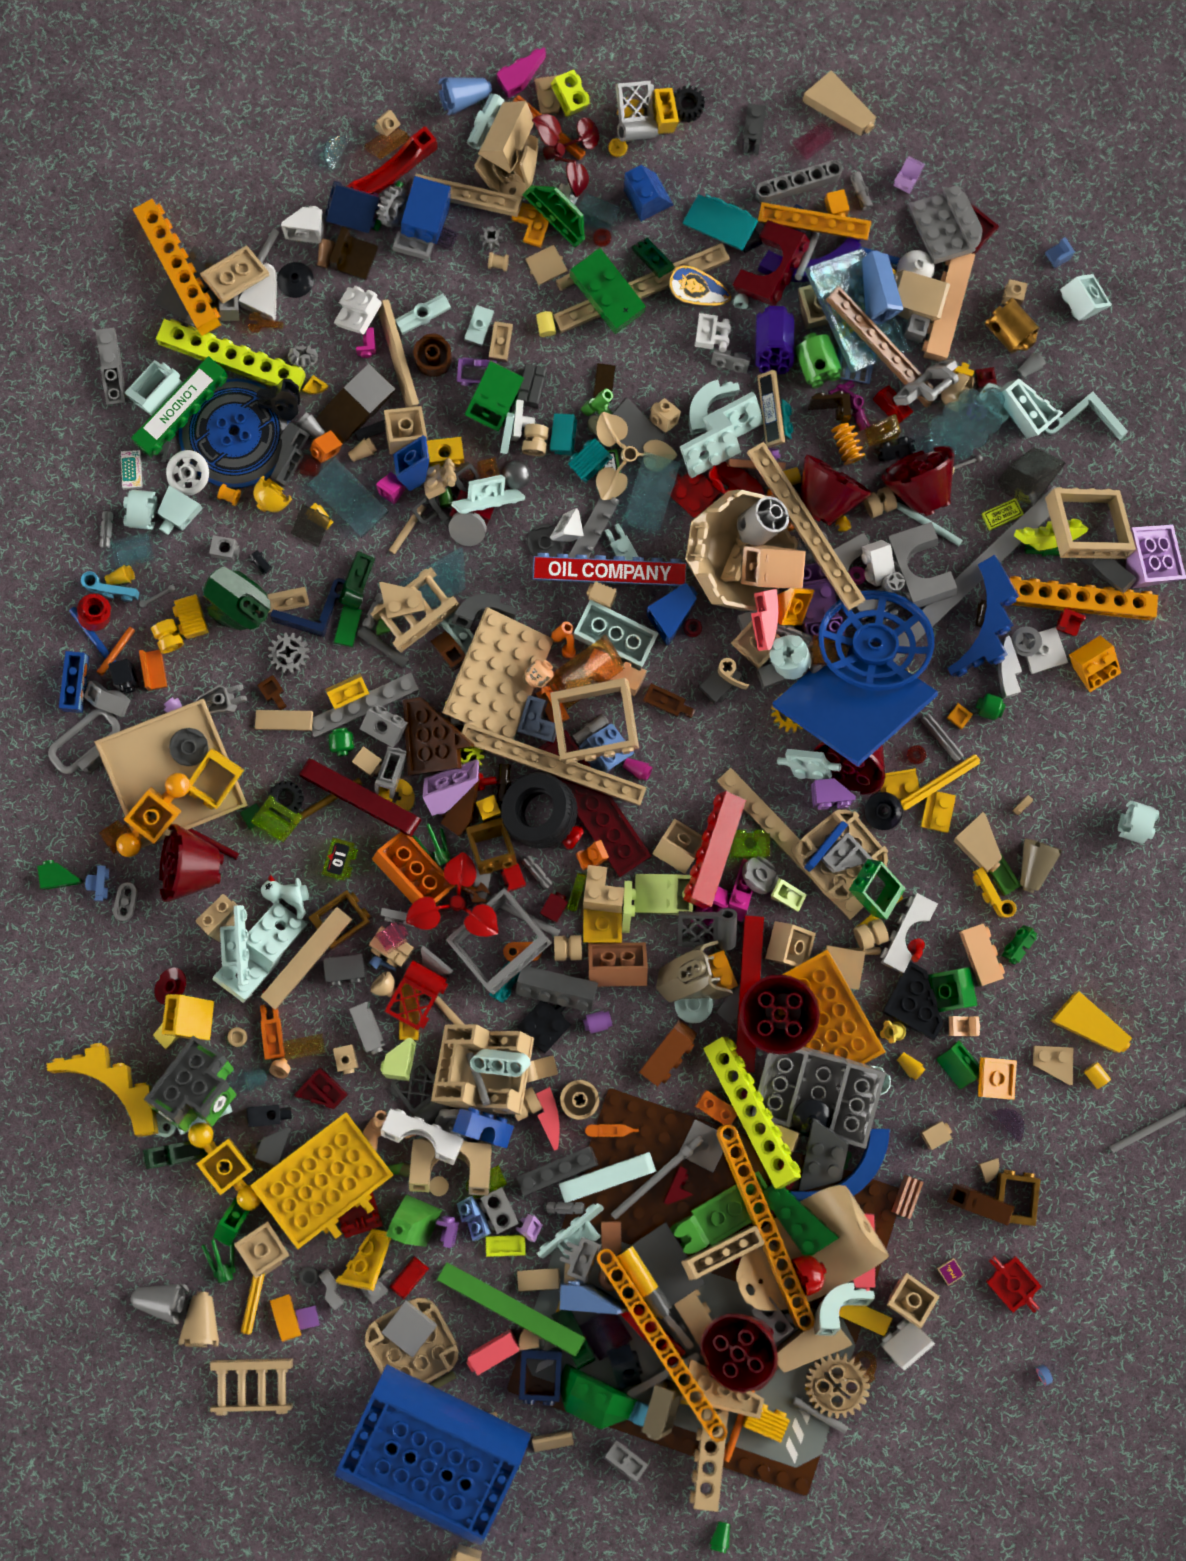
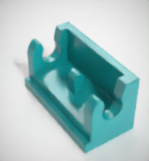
[550,413,578,456]

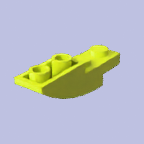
[1014,519,1088,551]

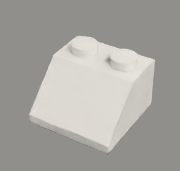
[281,206,325,244]

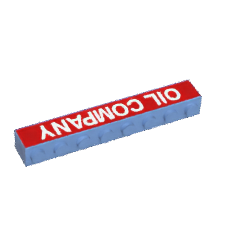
[532,553,686,586]

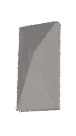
[421,946,454,975]

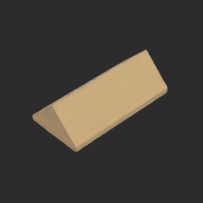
[478,101,534,173]

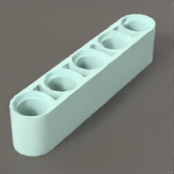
[559,1152,656,1203]

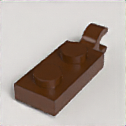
[643,683,695,718]

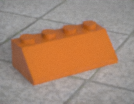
[372,832,455,905]

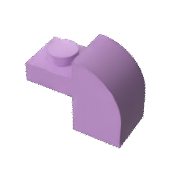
[893,156,925,194]

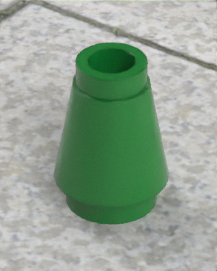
[710,1521,730,1553]

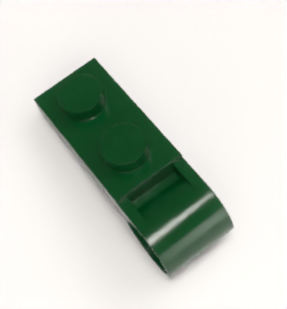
[339,551,376,610]
[551,1310,596,1370]

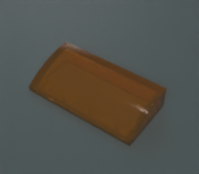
[547,634,625,709]

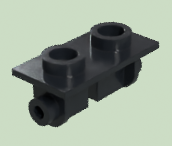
[875,436,916,462]

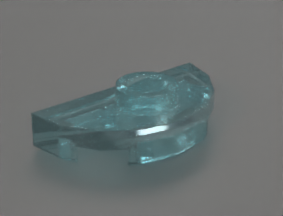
[323,136,350,170]

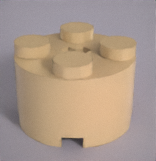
[560,1080,599,1120]

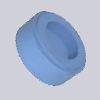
[1036,1364,1053,1386]

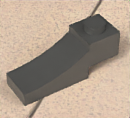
[271,422,310,486]
[1080,540,1137,594]

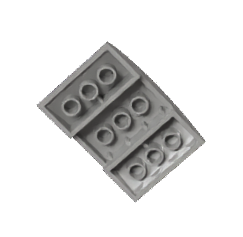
[752,1047,886,1149]

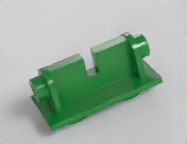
[1001,925,1037,965]

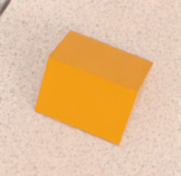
[777,588,815,625]

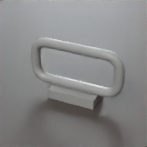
[48,708,120,775]

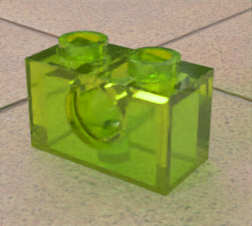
[730,830,770,858]

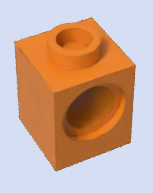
[309,430,343,463]

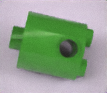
[794,333,842,389]

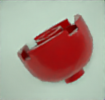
[791,1255,827,1297]

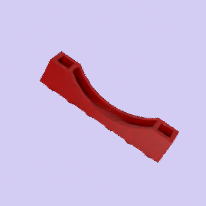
[347,126,438,194]

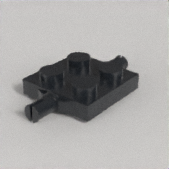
[517,1001,571,1053]

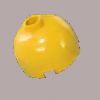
[253,476,292,513]

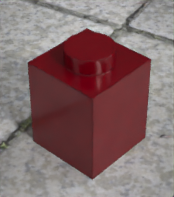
[540,892,568,923]

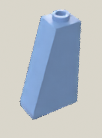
[862,251,903,324]

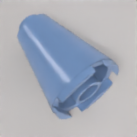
[438,77,492,116]

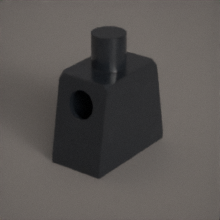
[246,1104,292,1127]

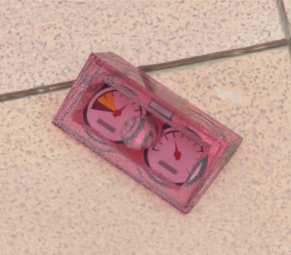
[793,122,835,160]

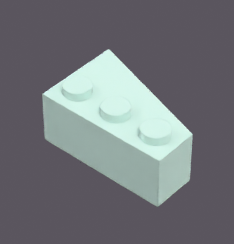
[995,379,1063,439]

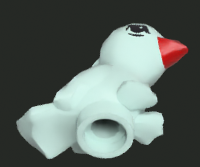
[261,875,309,920]

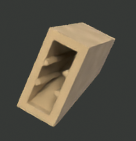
[954,812,1002,873]

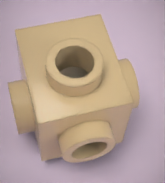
[649,398,681,433]

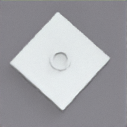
[1021,627,1068,674]

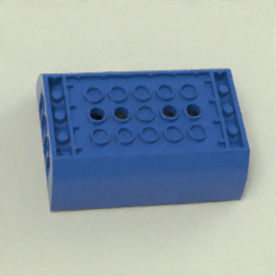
[334,1364,531,1546]

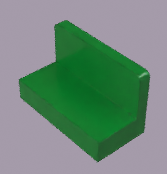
[936,1041,979,1089]

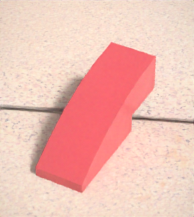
[751,589,778,651]
[536,1087,560,1151]

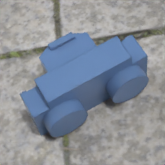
[85,865,110,901]

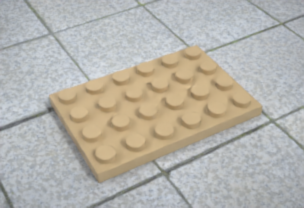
[442,607,554,739]

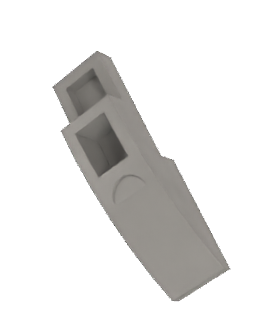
[95,328,126,405]

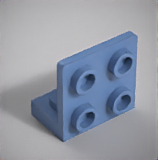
[578,723,634,773]

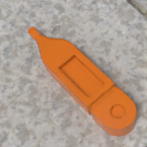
[585,1124,639,1137]

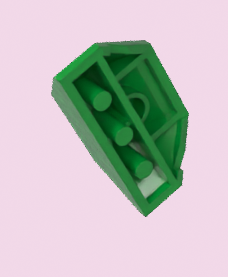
[522,185,585,248]
[560,1364,637,1430]

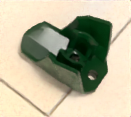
[203,565,271,631]

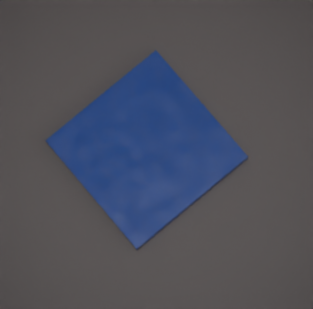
[772,647,938,766]

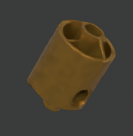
[984,298,1040,354]

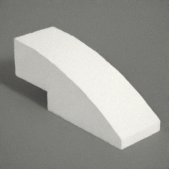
[998,636,1022,699]

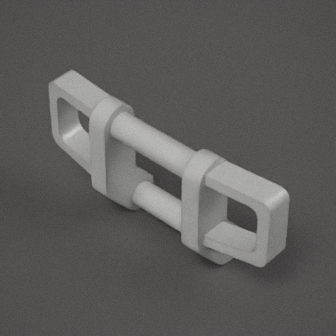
[893,360,959,405]

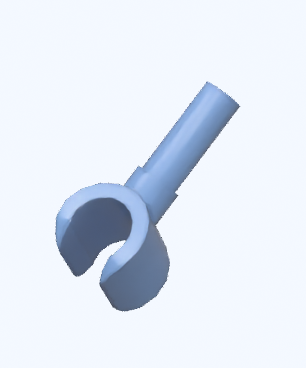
[369,956,397,971]

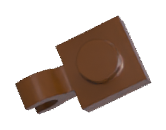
[257,675,287,710]

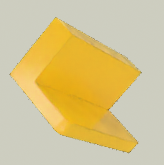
[325,673,370,709]

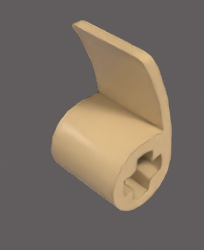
[718,658,749,690]
[526,1056,558,1083]

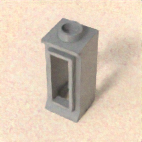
[374,746,406,798]
[349,1002,386,1055]

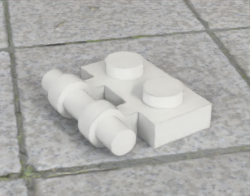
[695,313,731,352]

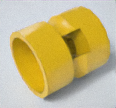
[151,619,184,654]

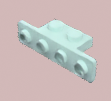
[452,475,525,514]
[220,905,250,985]
[537,1204,604,1259]

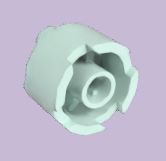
[123,490,158,530]
[770,635,812,679]
[1118,801,1159,844]

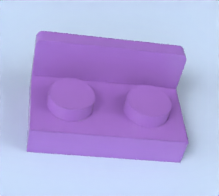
[436,1216,459,1248]

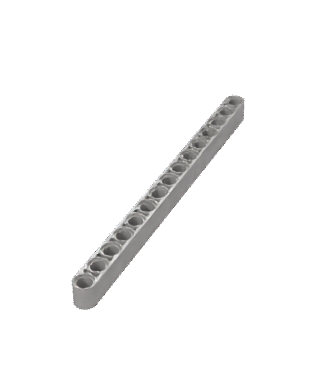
[893,485,1064,662]

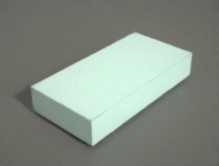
[500,412,515,454]

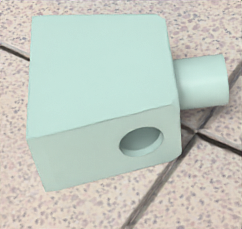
[157,486,202,535]

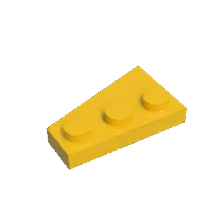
[336,1229,391,1291]

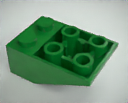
[465,360,524,432]

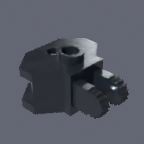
[257,379,300,420]

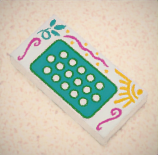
[121,450,142,490]

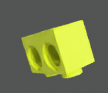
[550,70,590,117]

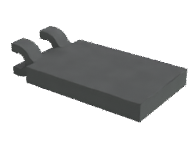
[154,246,218,321]

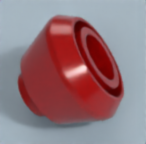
[562,826,584,850]

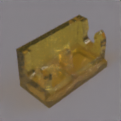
[283,1033,326,1060]

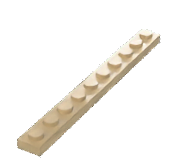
[553,243,730,333]
[747,442,865,611]
[462,723,647,806]
[717,768,864,920]

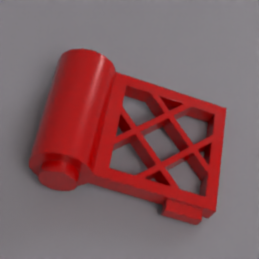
[384,960,449,1030]

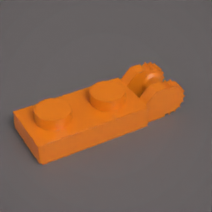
[260,1005,285,1060]

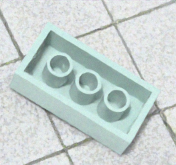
[573,600,659,670]

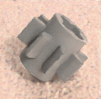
[480,226,503,251]

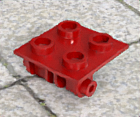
[339,1192,383,1238]

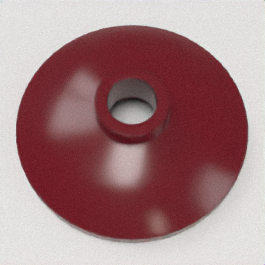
[154,967,186,1005]

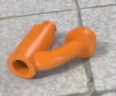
[551,621,576,658]

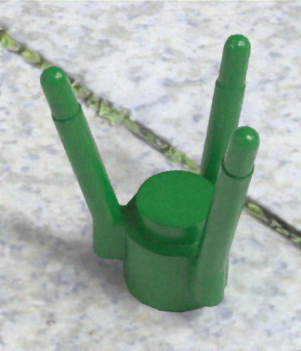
[413,823,451,866]
[201,1239,236,1283]

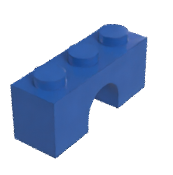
[453,1107,514,1149]

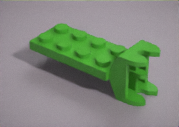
[670,1171,772,1254]

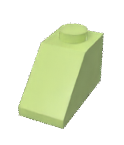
[381,1038,416,1081]

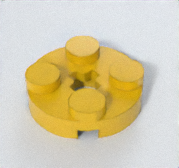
[377,779,415,811]

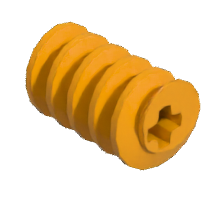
[831,423,865,465]

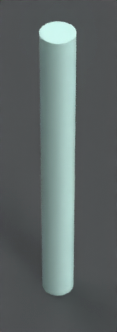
[897,501,963,546]

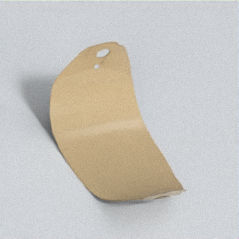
[736,1185,889,1311]

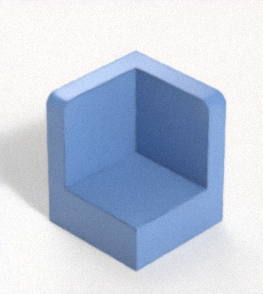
[1045,237,1075,268]

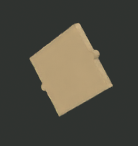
[525,245,568,285]

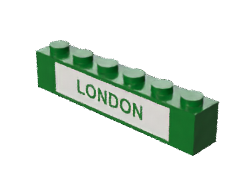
[131,356,228,458]

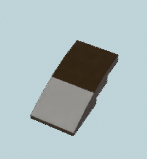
[315,363,396,445]

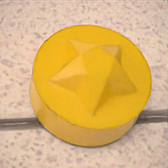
[608,138,627,157]

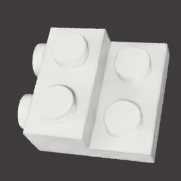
[334,286,382,335]

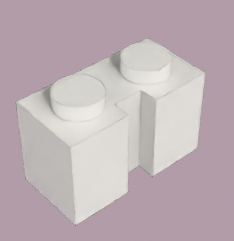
[861,540,895,587]

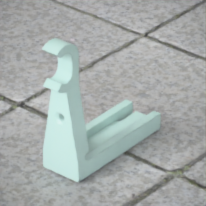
[1044,392,1128,440]

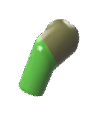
[388,1163,411,1178]

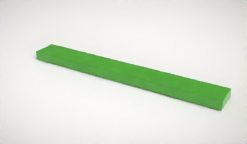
[437,1262,585,1357]

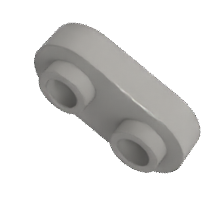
[113,882,138,921]

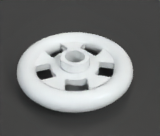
[166,450,209,496]

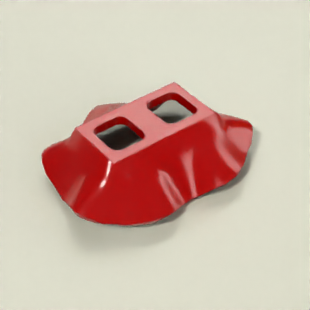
[709,462,765,495]

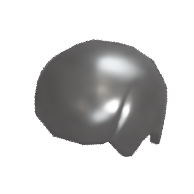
[502,461,531,489]

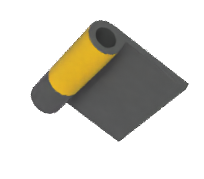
[616,1222,705,1319]

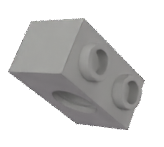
[360,704,408,747]

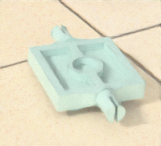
[777,749,841,780]

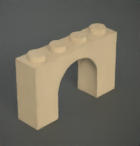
[409,1138,492,1196]

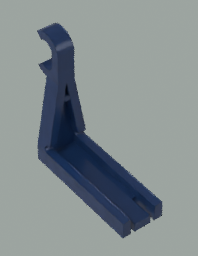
[270,578,345,637]

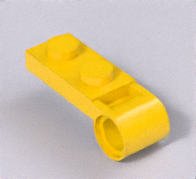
[973,867,1017,918]

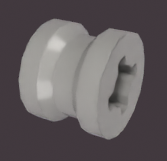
[882,572,905,593]

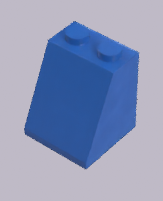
[624,165,673,221]
[401,176,451,244]
[646,583,697,645]

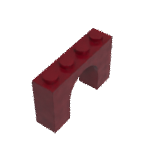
[732,220,810,306]

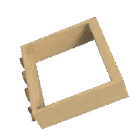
[1045,487,1136,559]
[550,678,639,765]

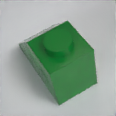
[37,860,83,890]
[213,1197,251,1247]

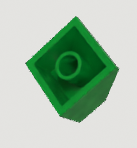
[928,967,978,1012]

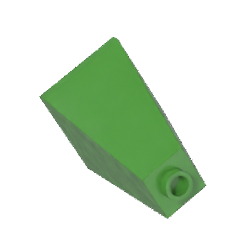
[385,1194,442,1247]

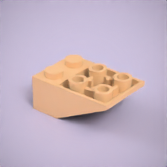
[741,545,806,589]

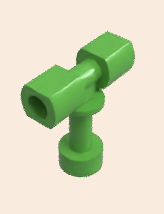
[581,388,614,417]

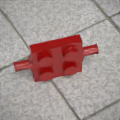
[668,469,721,518]
[986,1256,1042,1313]

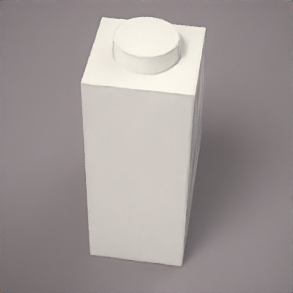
[238,263,277,322]

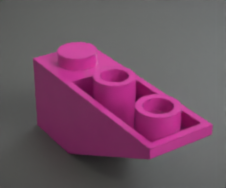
[497,47,546,99]
[727,858,753,922]

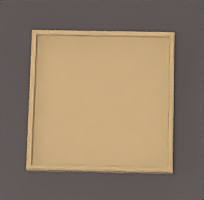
[94,698,248,848]

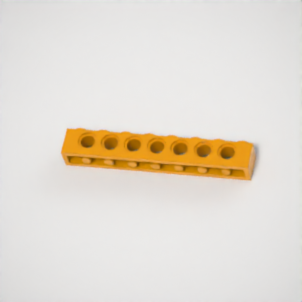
[133,199,221,336]
[1009,576,1158,621]

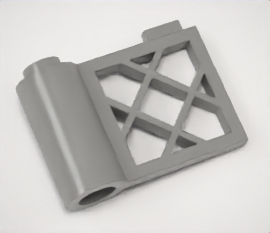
[615,81,658,142]

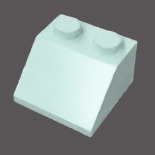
[1060,274,1111,321]

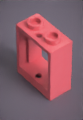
[466,1329,520,1376]

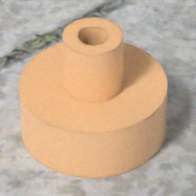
[269,1058,290,1079]

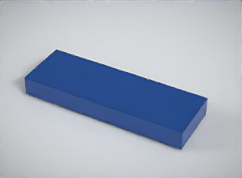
[804,821,848,872]

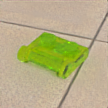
[251,795,303,843]

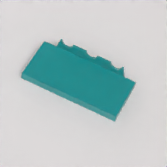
[683,193,758,251]

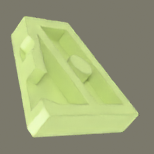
[622,881,636,933]

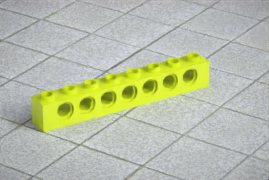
[156,319,306,391]
[703,1037,801,1189]

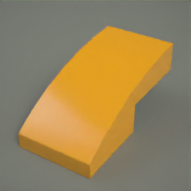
[270,1294,302,1342]

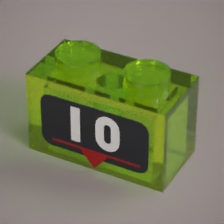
[322,837,358,882]

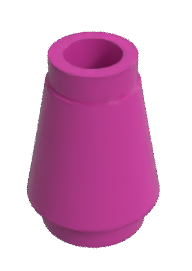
[623,758,653,781]

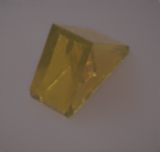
[865,414,901,446]

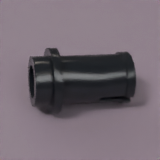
[249,550,272,575]

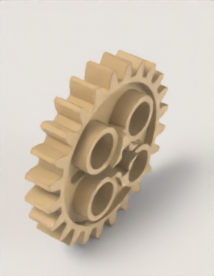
[805,1352,870,1419]

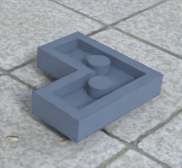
[517,695,556,743]

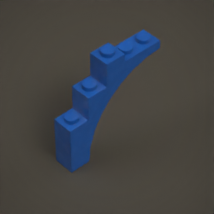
[947,555,1020,677]

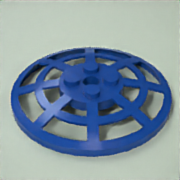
[818,590,935,691]

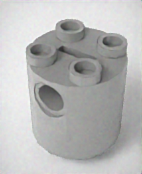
[737,496,789,546]

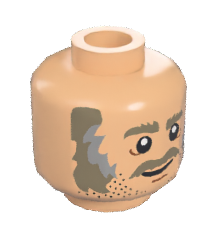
[525,660,554,688]

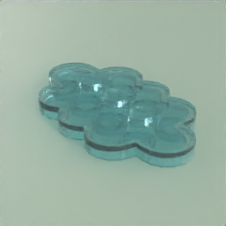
[927,387,1005,460]

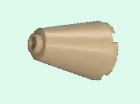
[179,1292,219,1347]

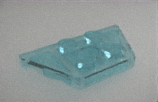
[399,547,466,608]

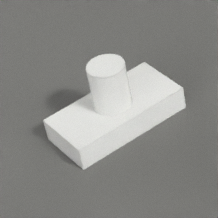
[510,399,535,441]

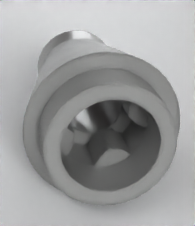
[1017,352,1046,379]
[297,412,325,438]

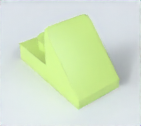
[771,878,807,912]

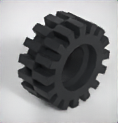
[674,85,705,122]
[268,780,304,816]

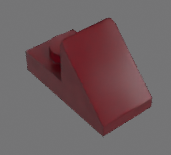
[663,1166,693,1205]

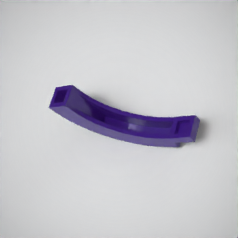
[757,238,861,282]

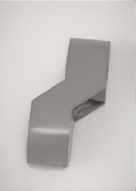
[319,1268,344,1310]

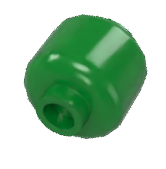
[975,693,1006,721]
[328,728,354,757]

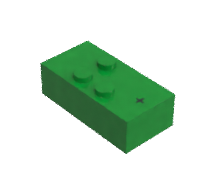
[570,248,646,334]

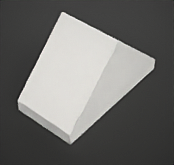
[550,508,584,542]

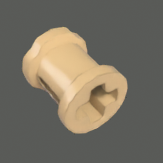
[488,252,509,272]

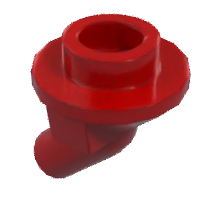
[478,773,497,791]
[907,938,925,962]

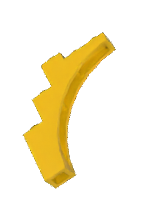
[46,1043,159,1137]

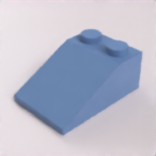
[560,1279,629,1314]

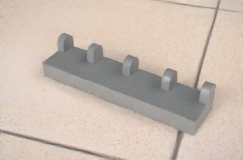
[568,497,619,558]

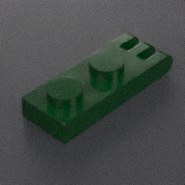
[631,237,674,278]

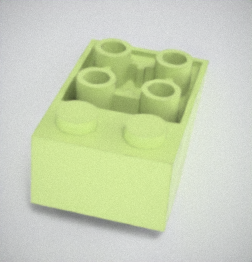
[634,874,693,915]

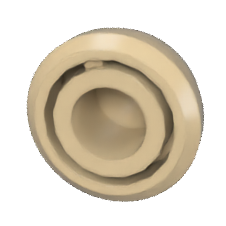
[371,971,397,997]

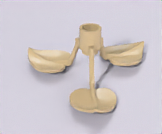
[596,412,677,500]

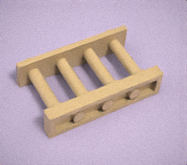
[370,567,460,653]
[210,1358,293,1415]

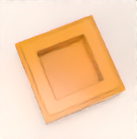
[946,703,973,730]

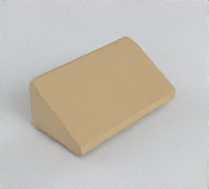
[532,1430,574,1452]

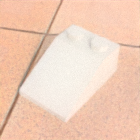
[880,1319,935,1371]

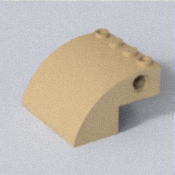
[431,1024,534,1114]

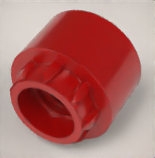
[77,594,111,631]

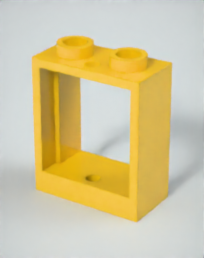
[187,748,245,810]

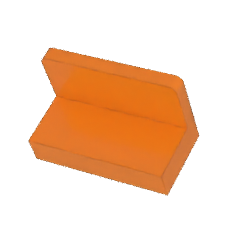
[139,650,168,691]

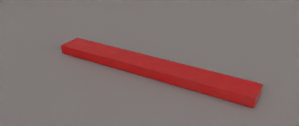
[736,915,764,1073]

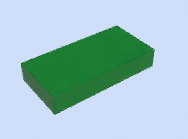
[334,606,362,647]

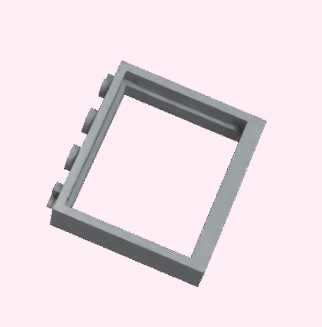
[446,889,552,995]

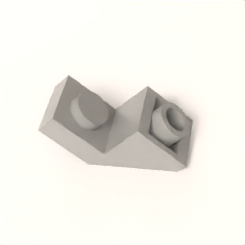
[84,681,131,717]

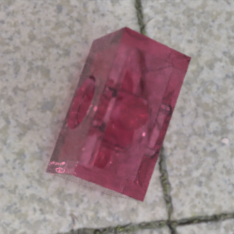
[376,922,409,954]

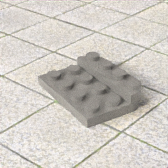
[908,186,982,264]

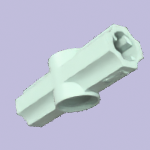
[467,94,504,150]
[395,294,451,335]

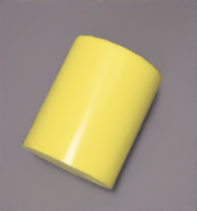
[536,311,556,337]

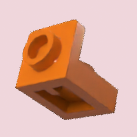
[576,840,609,870]

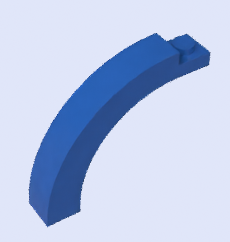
[790,1129,890,1202]

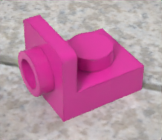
[356,327,376,358]

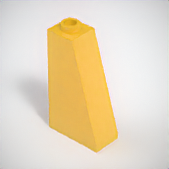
[1050,991,1132,1053]

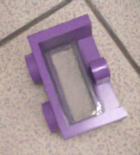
[457,357,497,386]

